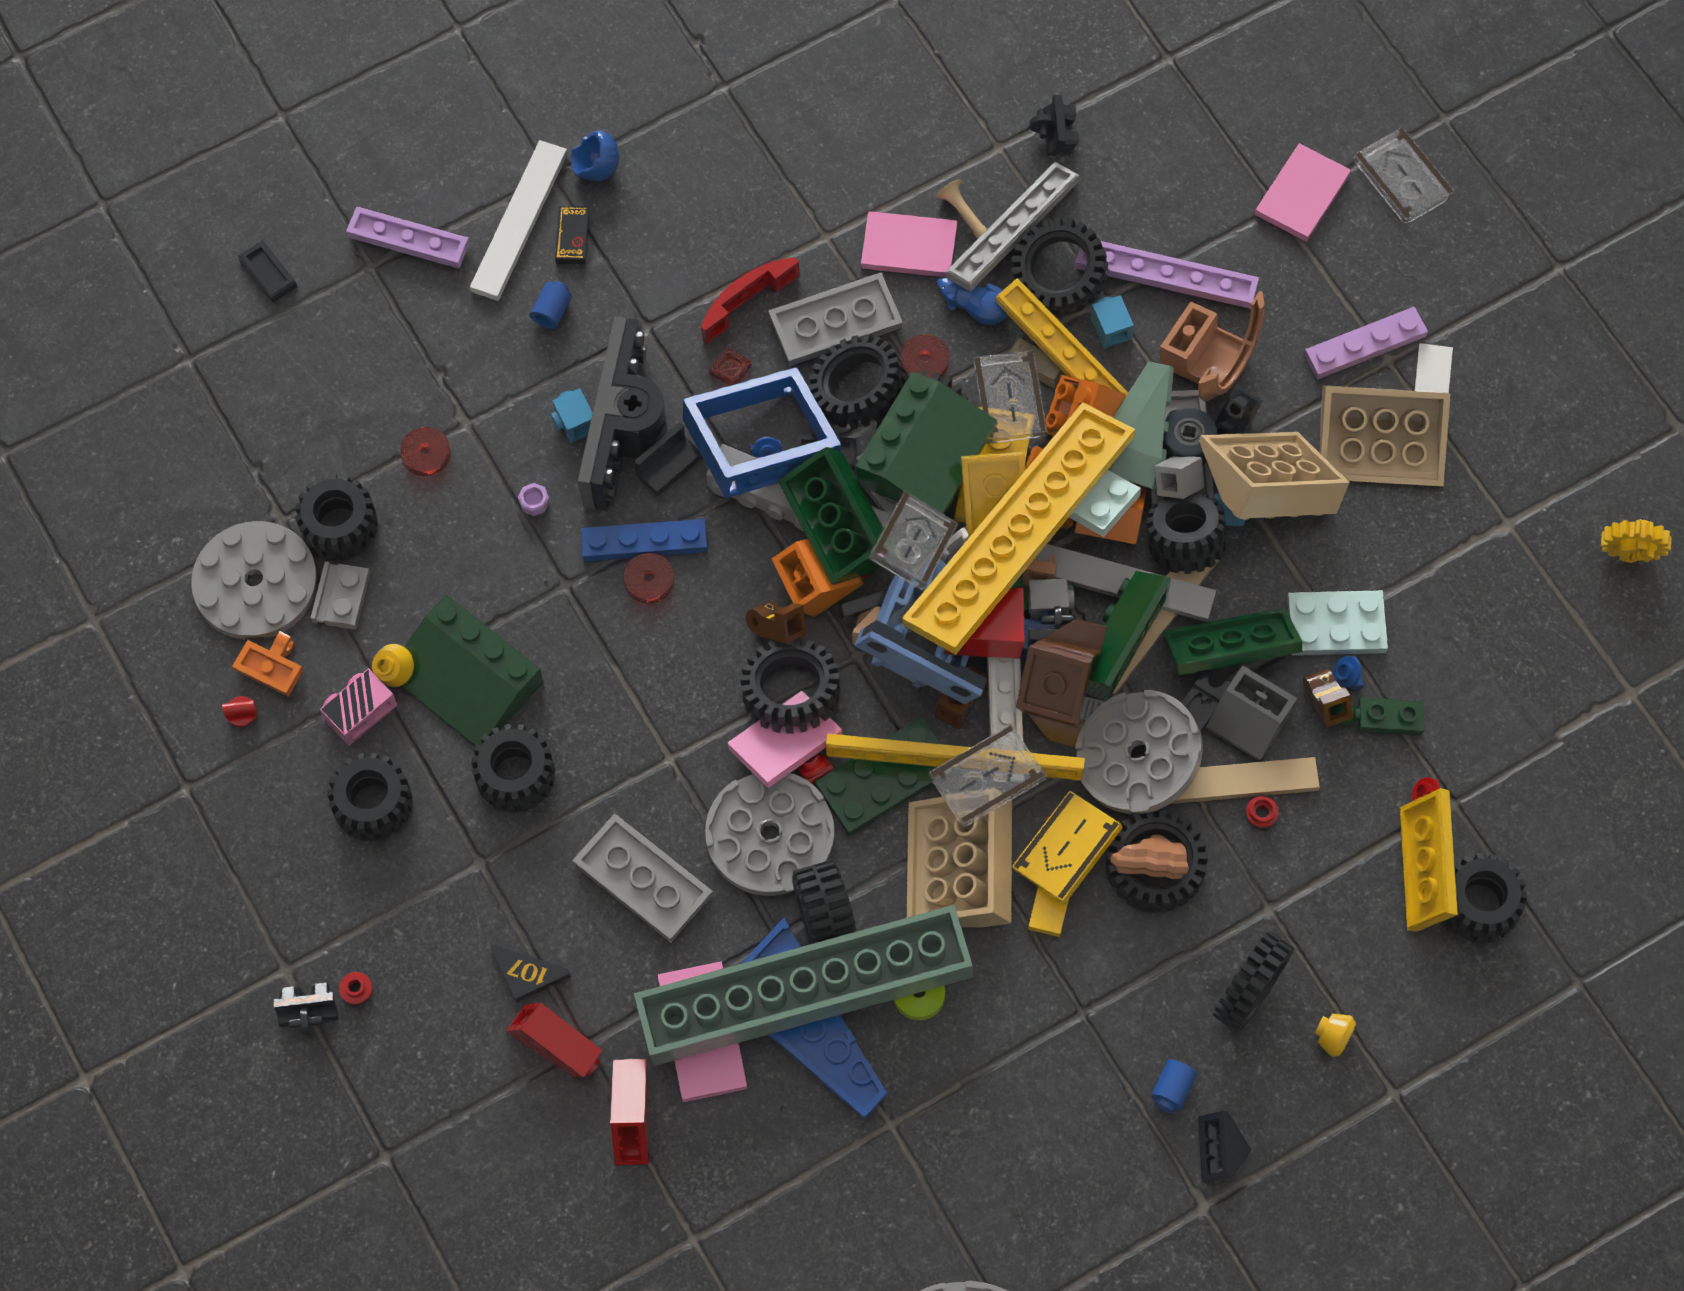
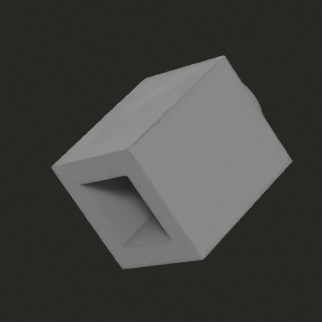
[1155,456,1204,499]
[1028,578,1074,621]

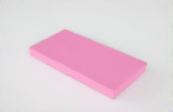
[658,961,748,1102]

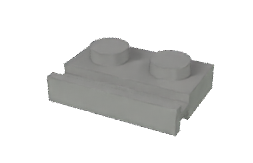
[311,562,371,630]

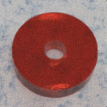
[901,334,949,378]
[400,427,451,476]
[624,553,674,604]

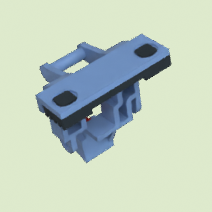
[854,556,987,704]

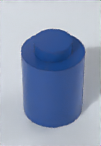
[529,281,572,329]
[1151,1059,1197,1113]

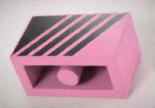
[320,668,397,746]

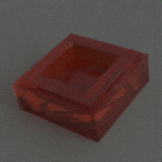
[709,347,752,386]

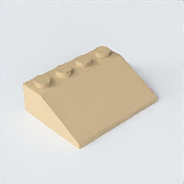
[1319,386,1450,486]
[1199,432,1350,520]
[907,788,1012,927]

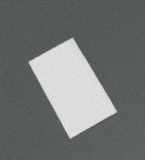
[1415,343,1453,393]

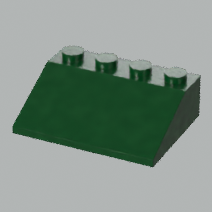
[855,371,998,519]
[401,594,544,746]

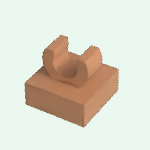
[1023,554,1057,586]

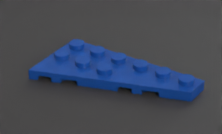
[741,918,887,1120]

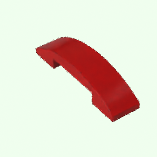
[701,257,800,345]

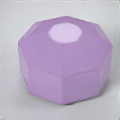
[518,483,550,516]

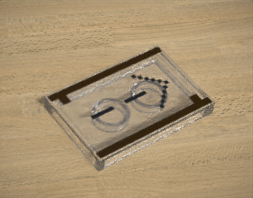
[1353,127,1455,225]
[973,350,1047,444]
[868,491,958,591]
[929,724,1046,828]

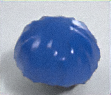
[571,130,620,182]

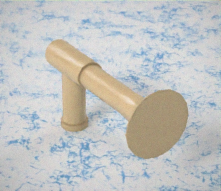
[936,179,988,239]

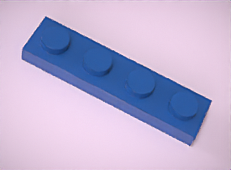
[581,519,707,561]

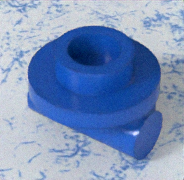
[750,437,783,458]
[1334,656,1364,690]

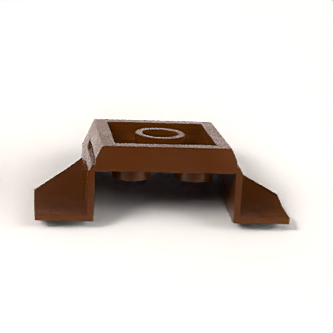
[1016,619,1107,747]

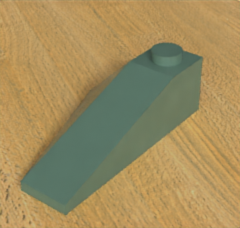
[1108,361,1174,490]

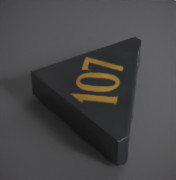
[491,945,571,1002]

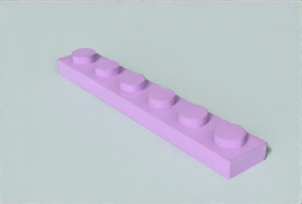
[1075,241,1259,309]

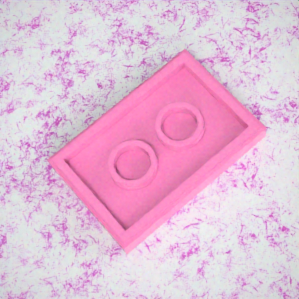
[1255,143,1351,242]
[861,211,957,278]
[728,691,842,788]

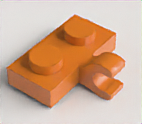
[232,632,304,697]

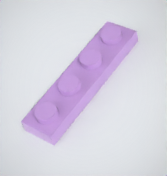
[346,207,470,268]
[1304,307,1428,380]

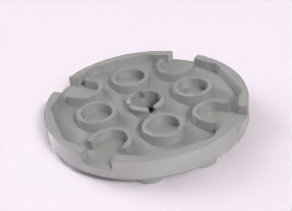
[191,521,317,640]
[1075,690,1203,814]
[705,773,834,896]

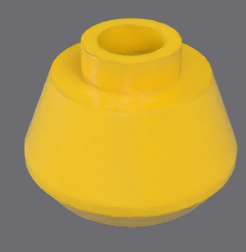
[372,644,414,687]
[1314,1013,1356,1057]

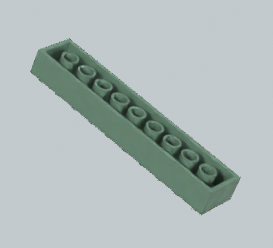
[634,905,973,1066]

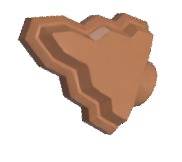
[1110,835,1189,879]

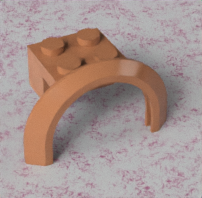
[1160,291,1265,402]

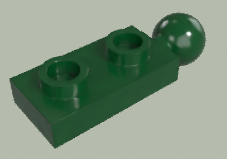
[1331,697,1424,736]

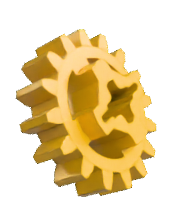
[1601,519,1672,563]

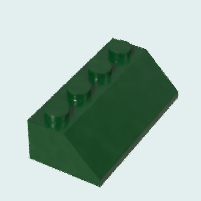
[778,446,898,585]
[1086,571,1171,702]

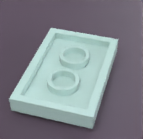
[1069,470,1140,537]
[1287,590,1388,655]

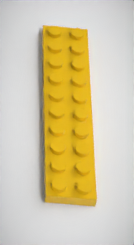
[902,402,1135,655]

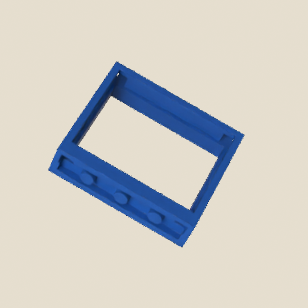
[682,367,841,498]

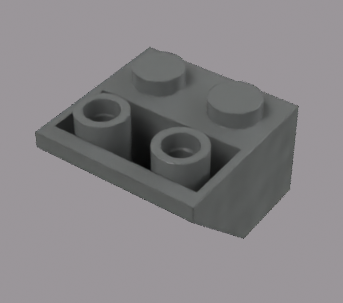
[1205,666,1297,762]

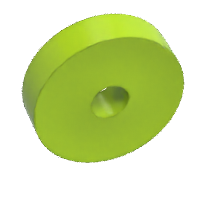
[893,985,945,1021]

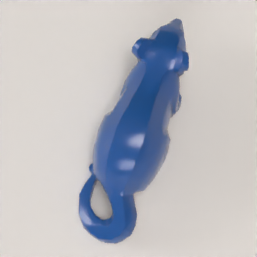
[936,278,1010,325]

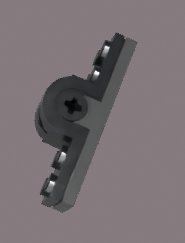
[578,316,668,511]

